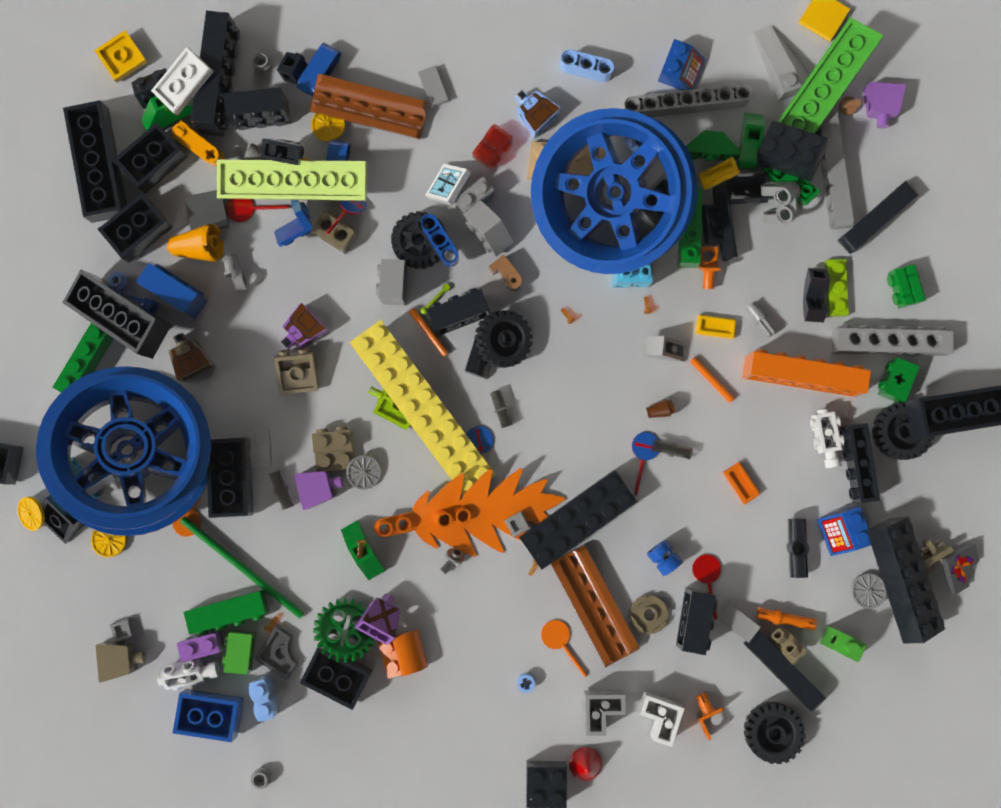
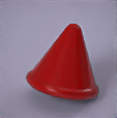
[569,747,602,781]

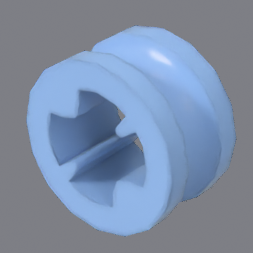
[517,673,535,693]

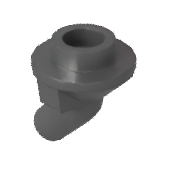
[440,548,465,575]

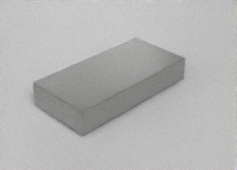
[418,66,449,108]
[717,603,761,643]

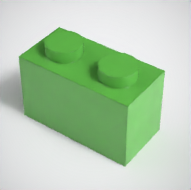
[222,630,257,675]

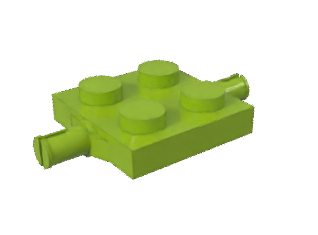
[368,386,410,430]

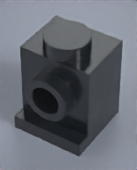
[277,52,308,85]

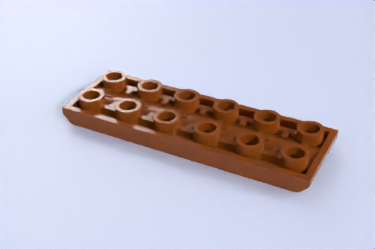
[310,74,429,140]
[551,545,640,667]

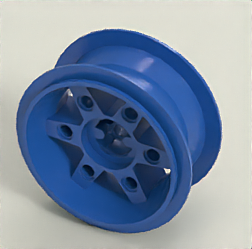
[531,108,698,274]
[36,366,211,536]

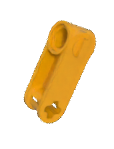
[170,120,225,166]

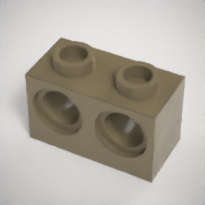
[311,211,357,254]

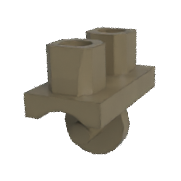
[919,539,954,574]
[770,626,808,665]

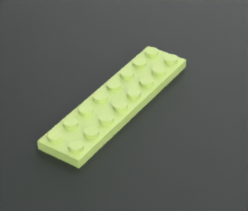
[217,160,367,201]

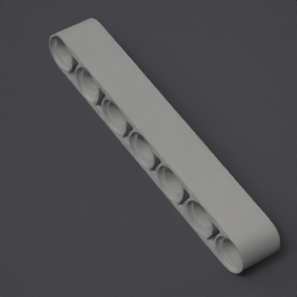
[622,84,753,117]
[816,105,854,230]

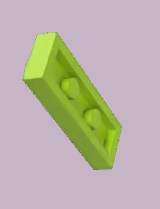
[825,259,849,317]

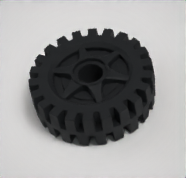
[391,211,446,269]
[474,310,533,368]
[872,403,935,460]
[744,702,806,764]

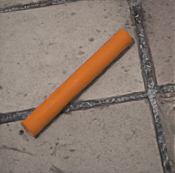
[409,308,449,357]
[690,357,734,403]

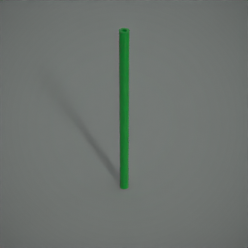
[180,516,305,619]

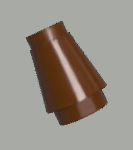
[646,398,675,418]

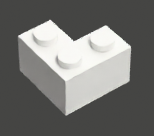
[637,691,685,747]

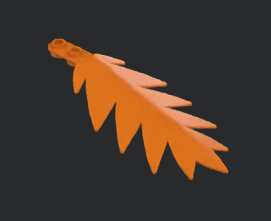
[374,468,565,557]

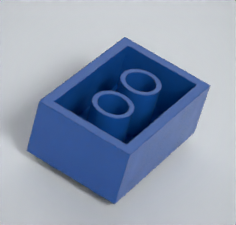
[136,263,208,319]
[172,689,244,742]

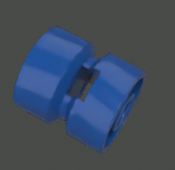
[647,539,683,576]

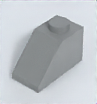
[644,336,687,362]

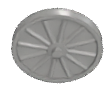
[346,455,381,490]
[851,573,887,609]

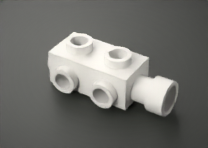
[810,409,844,468]
[157,658,220,691]

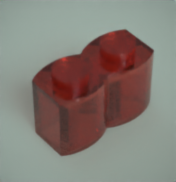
[472,124,513,170]

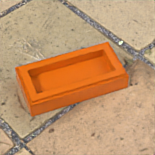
[722,462,761,505]

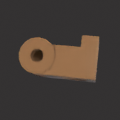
[489,255,522,291]

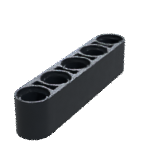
[837,180,919,254]
[743,631,826,713]

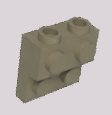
[274,347,319,395]
[312,426,355,472]

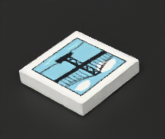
[425,164,471,205]

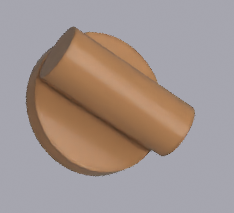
[839,96,861,115]

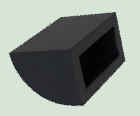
[465,334,491,379]

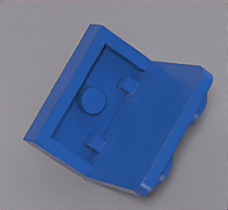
[274,200,313,247]

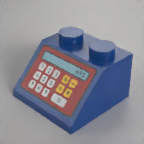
[658,39,706,91]
[817,507,871,556]

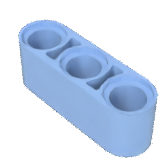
[560,49,614,82]

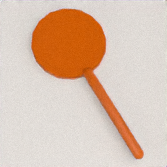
[172,485,207,537]
[541,620,587,677]

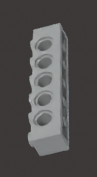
[832,325,954,356]

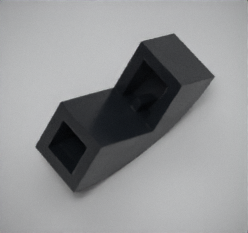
[803,268,830,323]

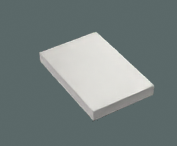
[151,47,214,116]

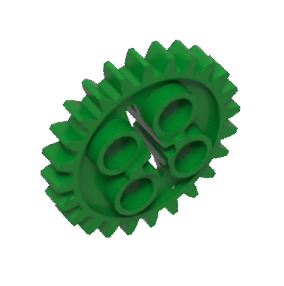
[313,598,376,663]

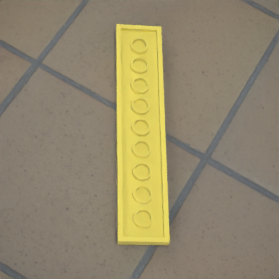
[349,320,496,495]

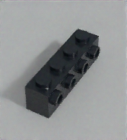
[840,423,880,503]

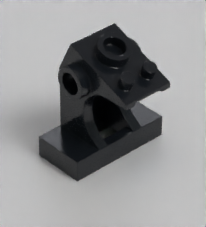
[261,138,304,165]

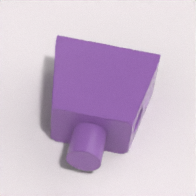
[863,82,906,128]
[294,471,343,510]

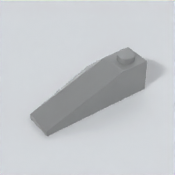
[753,26,809,101]

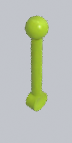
[420,284,450,314]

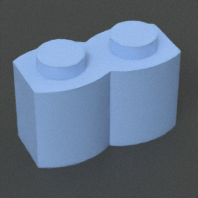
[249,676,279,722]

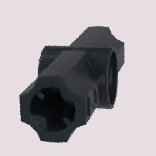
[787,518,809,578]

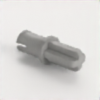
[745,301,776,337]

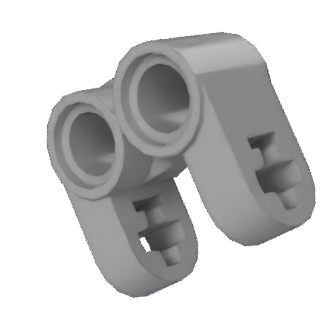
[761,182,802,225]

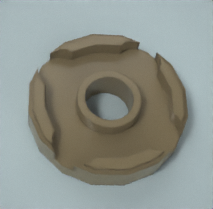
[630,594,669,634]

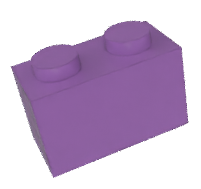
[177,630,226,662]

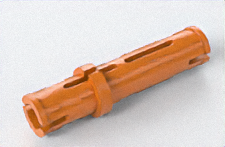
[756,607,817,631]

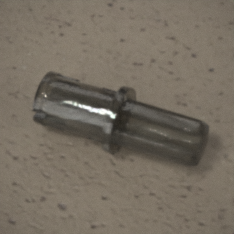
[490,390,513,428]

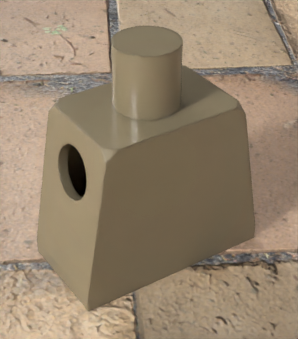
[95,642,146,683]

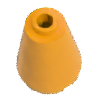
[167,224,224,262]

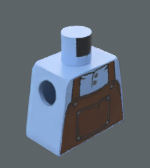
[515,90,561,139]

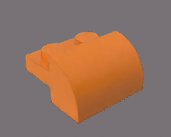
[378,629,429,678]

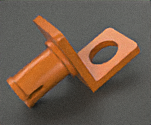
[698,246,721,289]
[695,692,724,740]

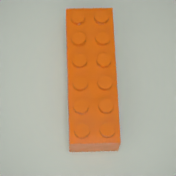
[742,349,871,397]

